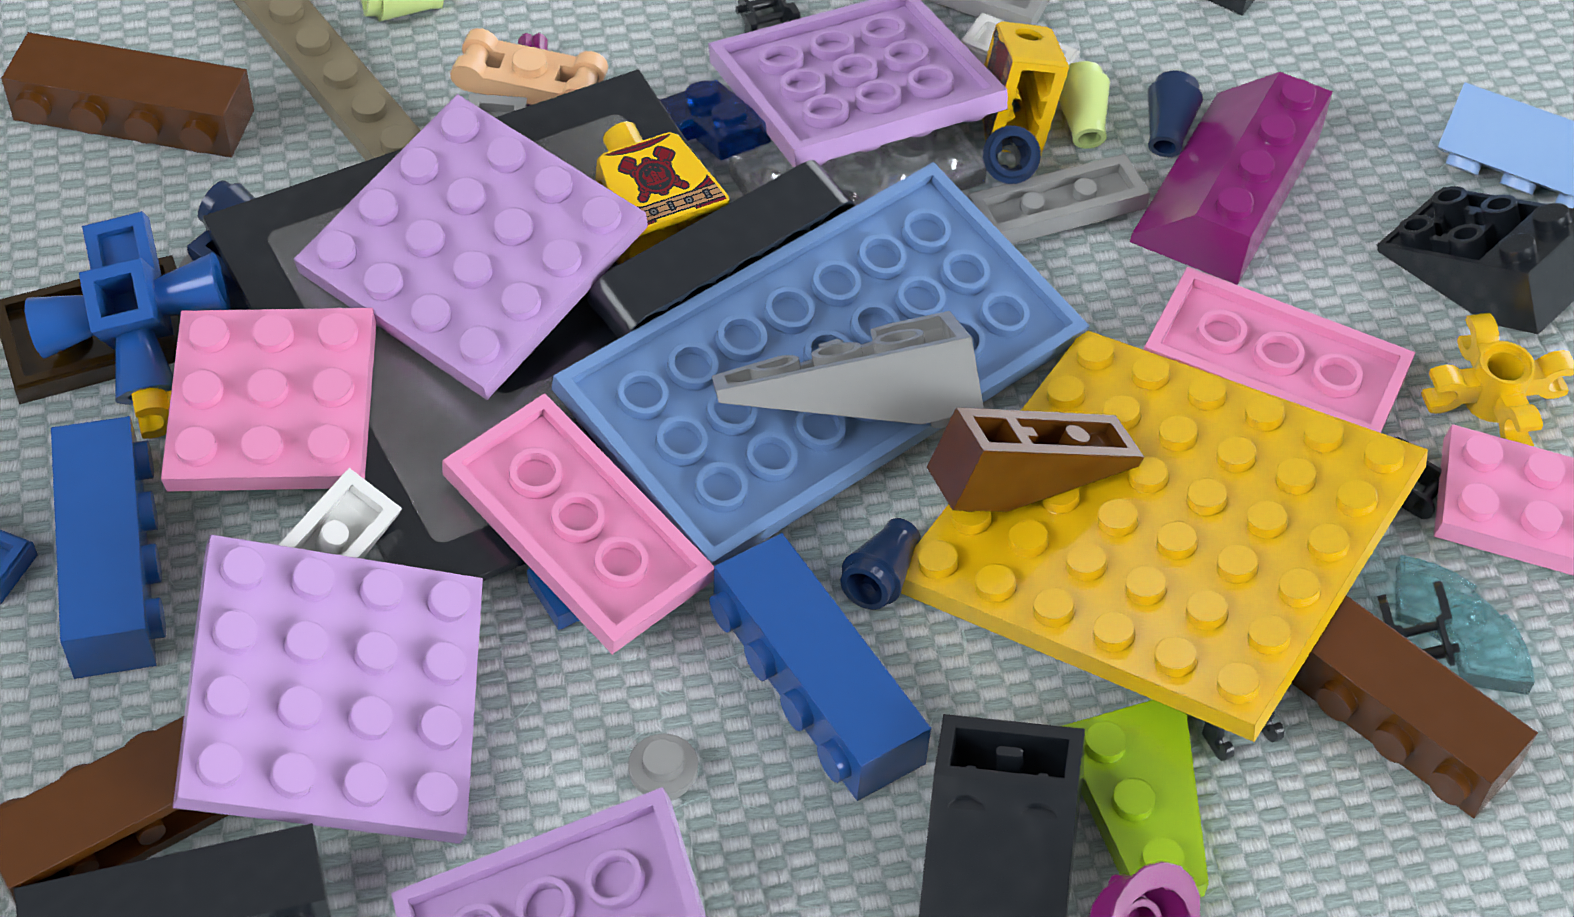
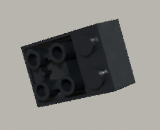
[1377,186,1574,334]
[919,714,1085,917]

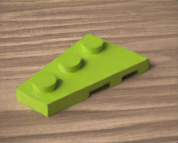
[1062,700,1209,898]

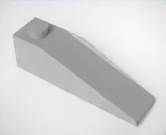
[712,311,984,428]

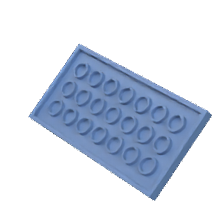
[551,162,1090,566]

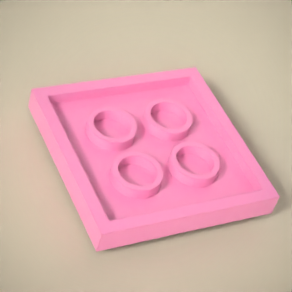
[161,308,376,492]

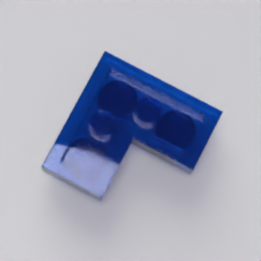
[659,80,772,161]

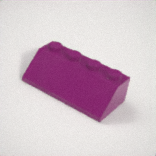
[1130,72,1333,285]

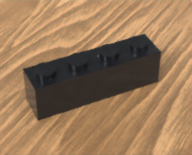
[14,823,331,917]

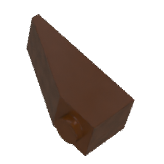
[927,407,1144,512]

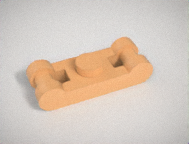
[450,28,609,105]

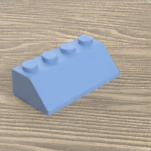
[1438,82,1574,208]

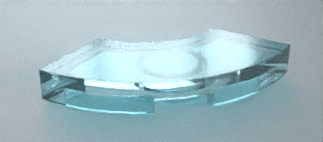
[1395,555,1535,695]

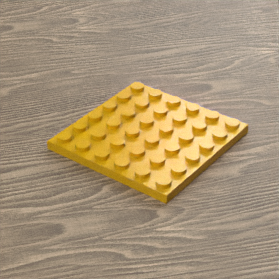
[901,331,1428,742]

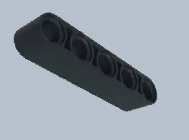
[587,160,855,339]

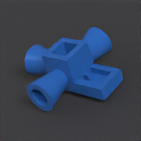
[25,211,231,405]

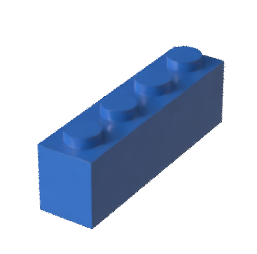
[51,416,166,679]
[709,533,932,801]

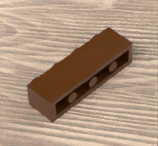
[1,32,254,158]
[1291,595,1538,819]
[0,716,229,907]

